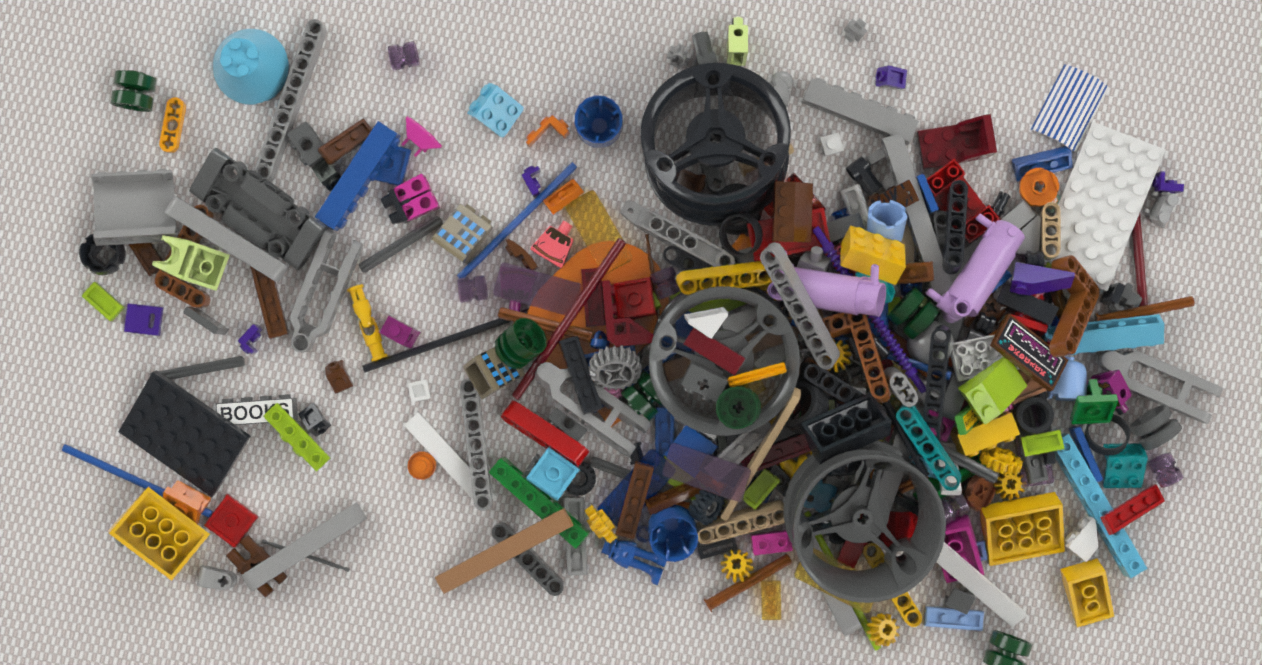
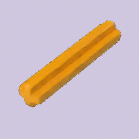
[728,362,787,387]

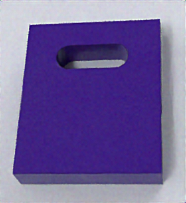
[124,303,164,336]

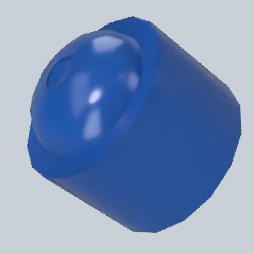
[574,95,623,148]
[648,505,698,562]

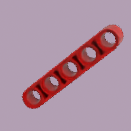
[501,400,589,467]

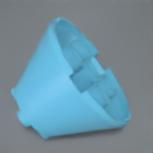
[213,29,289,105]

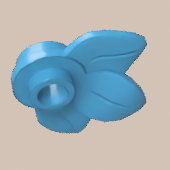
[804,479,837,513]

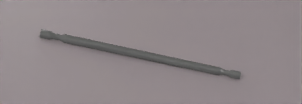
[262,539,350,572]

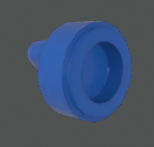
[590,331,610,350]

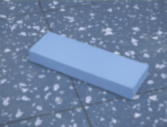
[924,606,984,631]

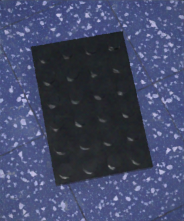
[118,370,251,497]

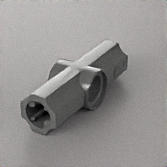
[692,31,718,65]

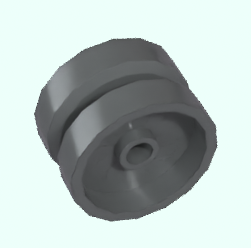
[1129,404,1182,451]

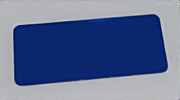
[598,449,676,526]

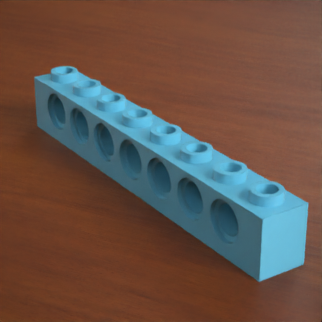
[1054,433,1147,578]

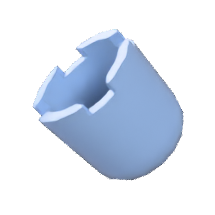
[867,200,907,242]
[1047,357,1087,401]

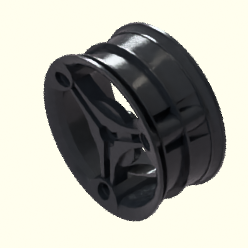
[641,63,791,226]

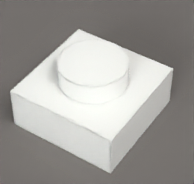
[820,132,844,157]
[408,379,431,402]

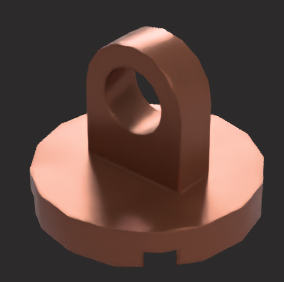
[961,475,996,511]

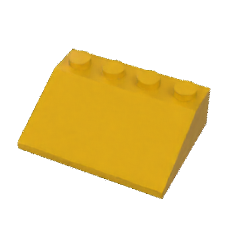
[108,487,210,581]
[980,492,1065,566]

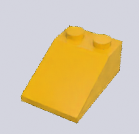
[1060,558,1115,628]

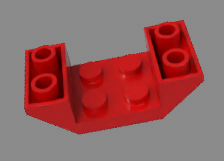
[926,158,1000,243]

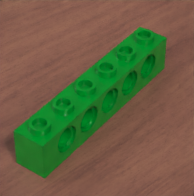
[488,457,591,549]

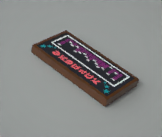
[990,313,1068,392]

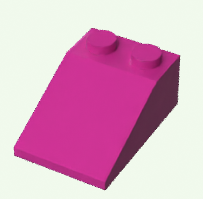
[941,514,985,583]

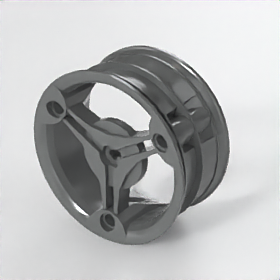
[649,279,800,436]
[783,440,946,603]

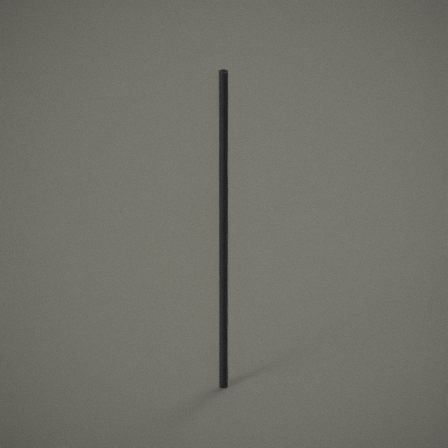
[362,308,529,373]

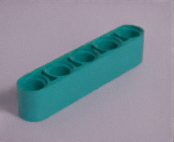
[896,405,961,491]

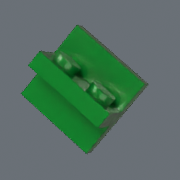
[1070,379,1118,424]

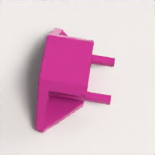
[401,116,442,157]

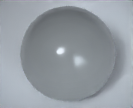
[907,321,954,364]

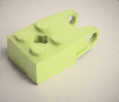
[152,235,230,291]

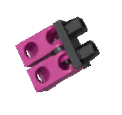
[381,173,440,225]

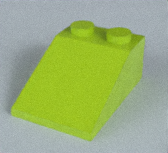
[958,356,1027,425]

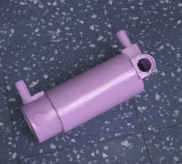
[926,214,1025,323]
[767,251,886,317]

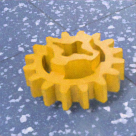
[979,447,1023,475]
[584,505,617,543]

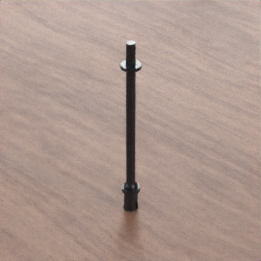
[845,336,930,477]

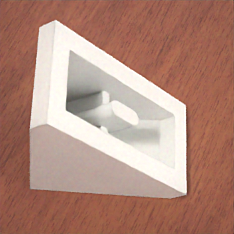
[684,307,728,339]

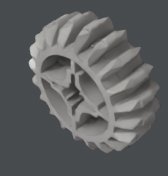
[589,345,642,391]

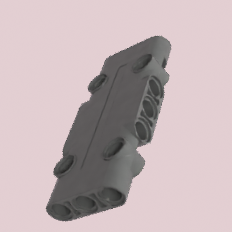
[189,148,326,270]

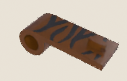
[866,180,919,208]

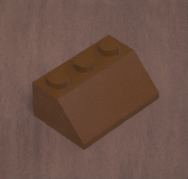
[772,181,813,243]

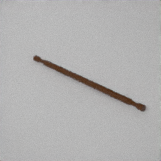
[645,234,660,319]

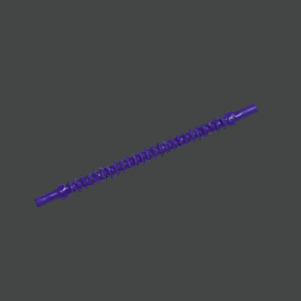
[812,226,926,394]

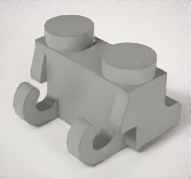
[1142,191,1178,228]

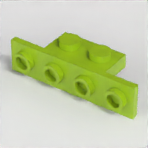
[263,403,331,472]

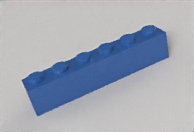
[315,121,401,231]

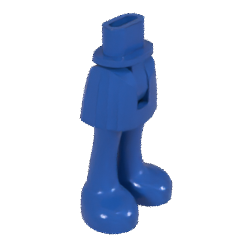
[601,539,667,586]

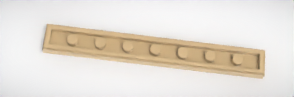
[720,387,801,521]

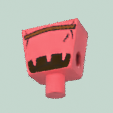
[530,220,574,268]

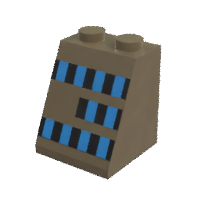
[431,204,493,265]
[463,347,525,400]

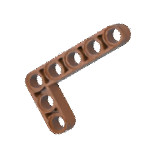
[154,205,214,308]
[1049,255,1099,358]
[811,312,891,403]

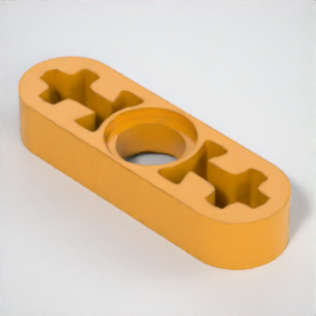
[159,97,186,153]

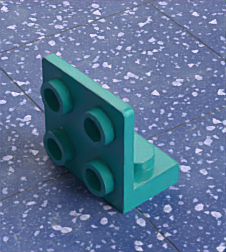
[1103,443,1148,488]

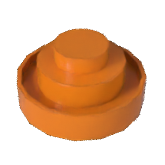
[408,451,436,480]

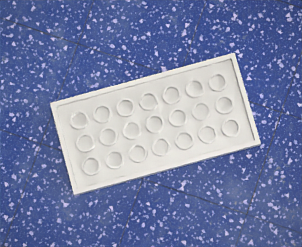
[1039,122,1166,292]

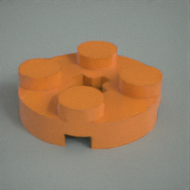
[1019,168,1059,207]

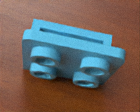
[467,83,524,137]

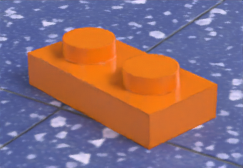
[543,179,584,215]

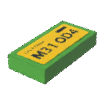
[954,404,979,435]

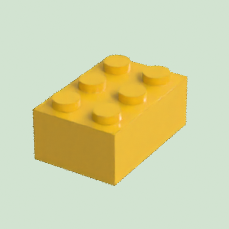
[841,225,906,285]
[950,411,1020,457]

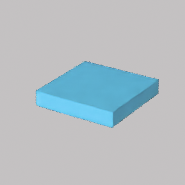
[526,447,580,501]

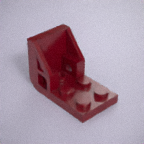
[917,114,997,169]
[602,280,654,347]

